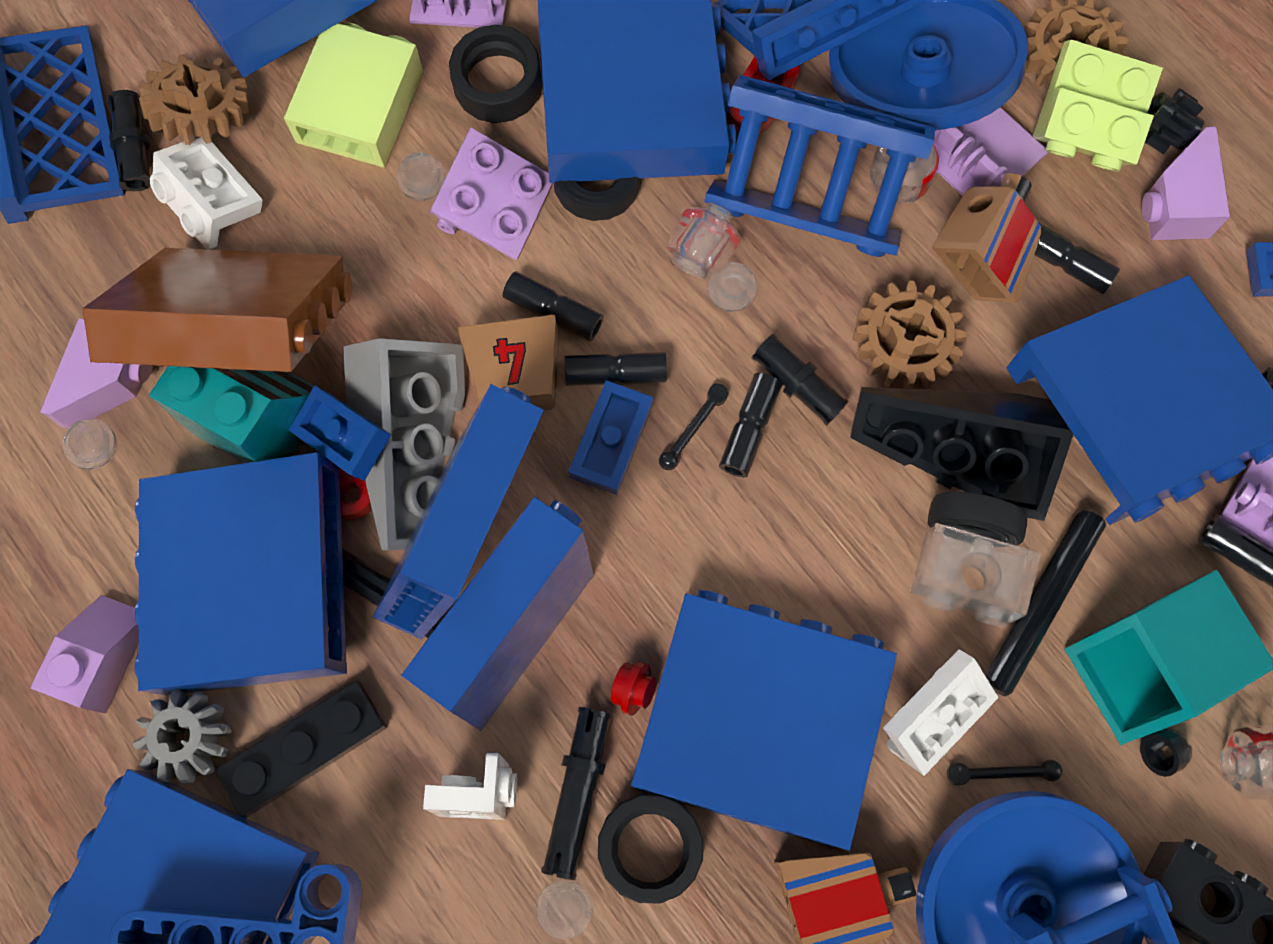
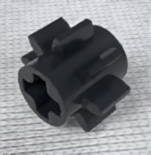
[1145,88,1204,154]

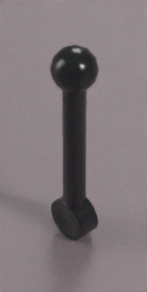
[659,384,728,471]
[947,760,1063,786]

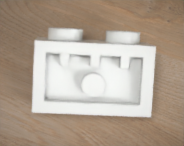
[150,137,263,250]
[883,649,998,776]
[423,753,517,820]

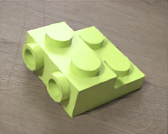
[1032,40,1163,172]

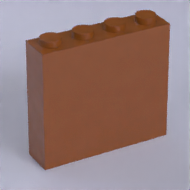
[83,247,352,372]

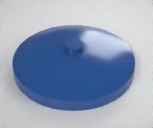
[829,0,1028,130]
[916,791,1144,944]

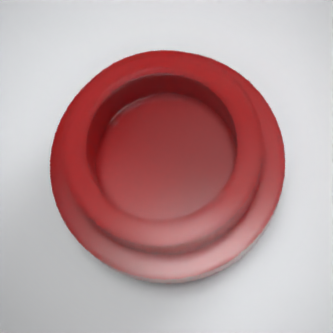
[611,661,656,716]

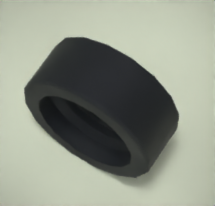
[449,24,542,123]
[598,794,703,904]

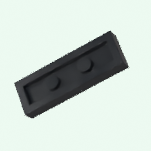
[214,680,387,818]

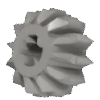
[131,690,232,784]

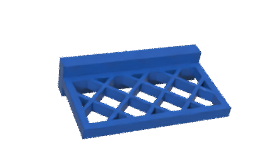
[712,0,927,80]
[0,26,124,224]

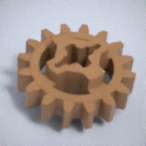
[1024,0,1129,87]
[139,53,250,145]
[853,280,967,389]

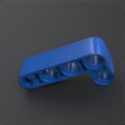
[109,864,362,944]

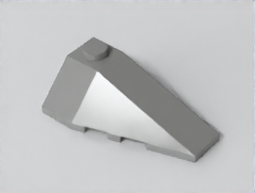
[343,338,465,551]

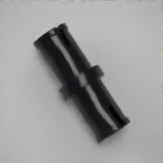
[108,90,151,192]
[752,334,849,426]

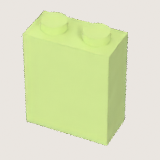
[284,23,423,168]

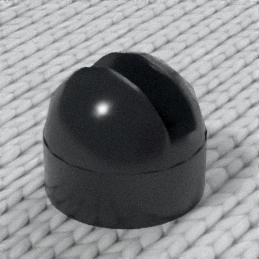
[1140,728,1192,777]

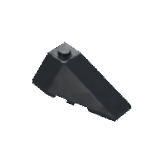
[850,387,1073,521]

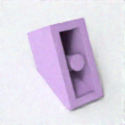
[1142,127,1230,240]
[40,318,153,430]
[30,595,139,714]

